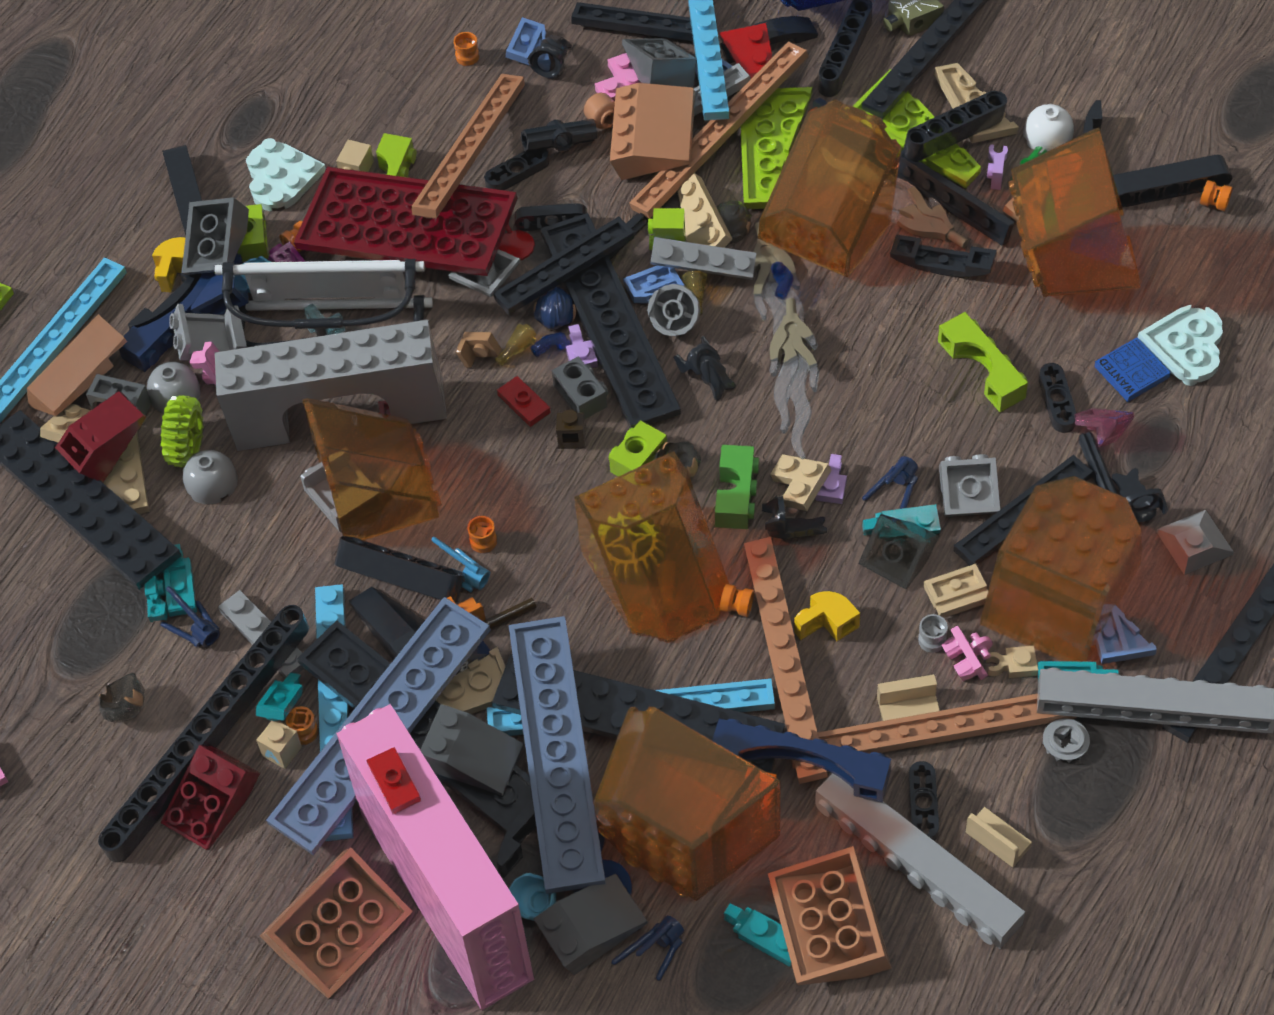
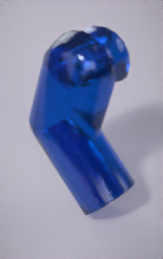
[771,262,794,299]
[530,332,570,357]

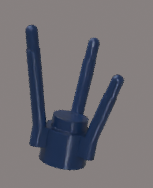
[862,456,918,509]
[160,586,220,648]
[611,915,684,981]

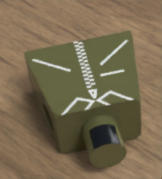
[883,0,944,36]

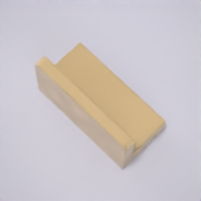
[877,675,940,721]
[966,807,1032,867]

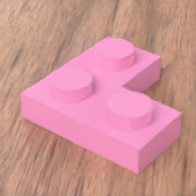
[595,53,641,101]

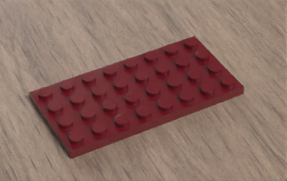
[294,167,518,276]

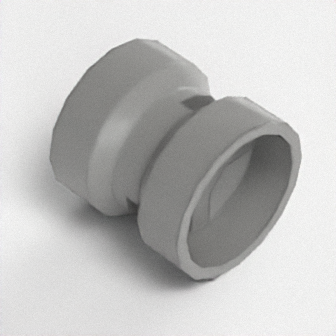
[918,614,948,653]

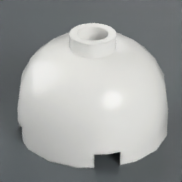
[1023,104,1074,154]

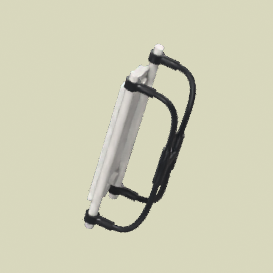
[215,259,433,347]

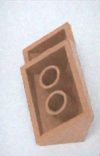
[27,314,127,416]

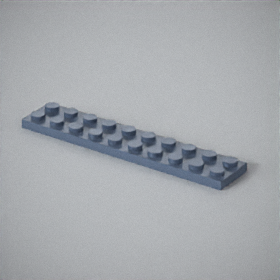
[266,597,491,856]
[509,616,606,894]

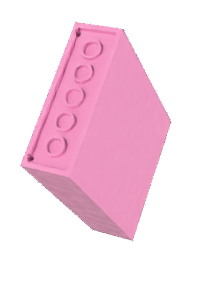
[336,704,534,1011]

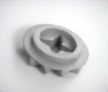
[1042,719,1090,763]

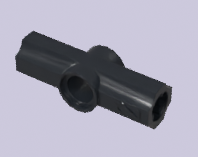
[521,119,598,152]

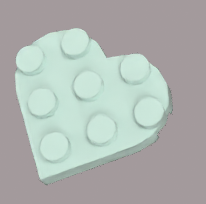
[246,138,326,211]
[1138,305,1223,386]

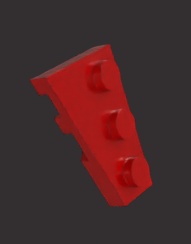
[719,23,772,79]

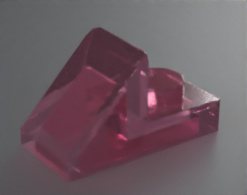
[1074,408,1134,447]

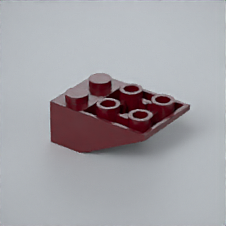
[55,391,146,483]
[160,745,260,850]

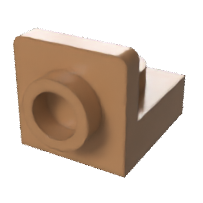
[456,332,501,368]

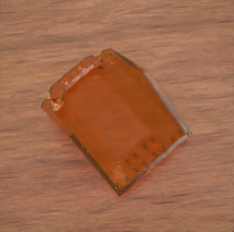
[758,99,901,277]
[302,398,442,540]
[574,451,729,643]

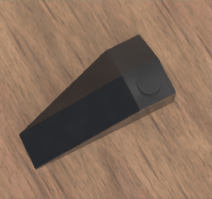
[349,587,425,660]

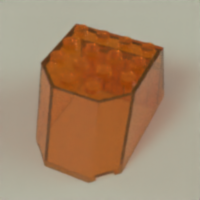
[1008,128,1141,297]
[980,476,1142,662]
[594,707,780,901]

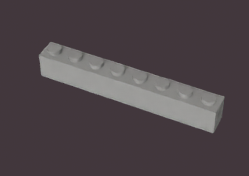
[1037,668,1274,734]
[815,773,1025,949]

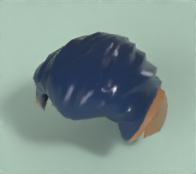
[534,287,576,330]

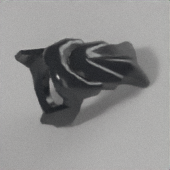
[527,34,572,79]
[673,336,736,400]
[1112,468,1168,523]
[762,495,827,539]

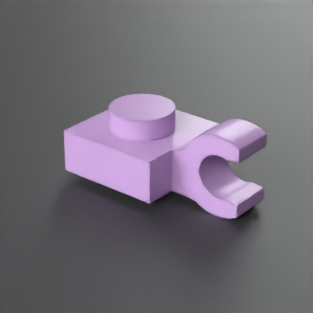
[987,145,1008,190]
[566,324,598,368]
[815,454,847,504]

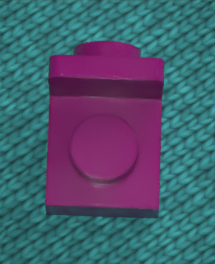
[268,241,306,262]

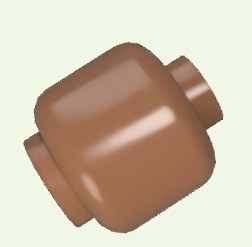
[584,92,615,129]

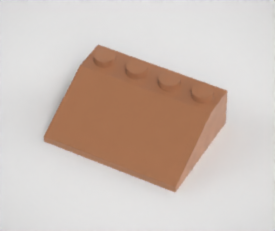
[610,83,695,180]
[768,846,892,985]
[260,848,413,998]

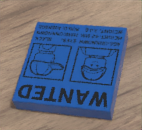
[1094,338,1171,402]

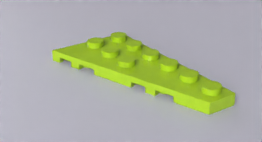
[846,69,981,188]
[739,87,813,209]

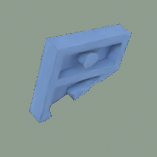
[506,17,551,71]
[1087,605,1157,664]

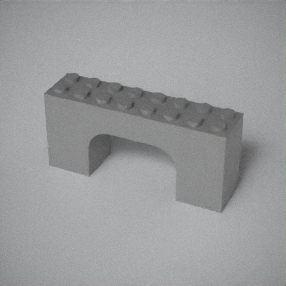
[215,320,447,451]

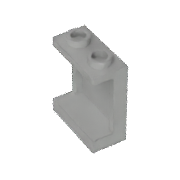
[169,304,247,360]
[300,448,384,532]

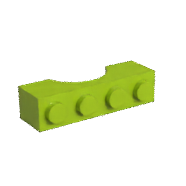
[376,133,417,177]
[938,312,1028,412]

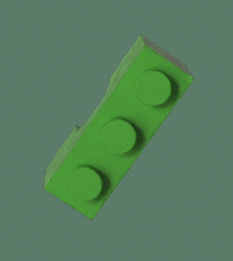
[715,445,759,529]

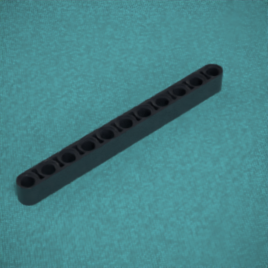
[98,605,309,862]

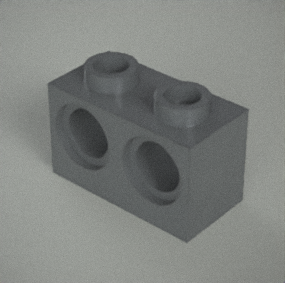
[552,356,609,419]
[86,374,151,416]

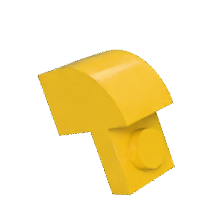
[152,237,185,292]
[794,591,860,641]

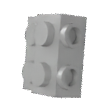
[939,454,1000,517]

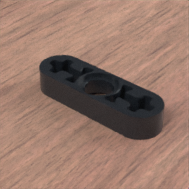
[484,149,549,190]
[515,203,587,231]
[1039,363,1077,433]
[908,761,939,841]

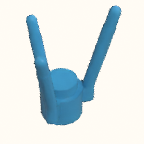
[431,537,491,592]

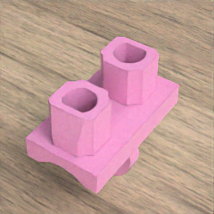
[190,342,220,385]
[941,625,993,681]

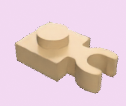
[986,646,1038,678]

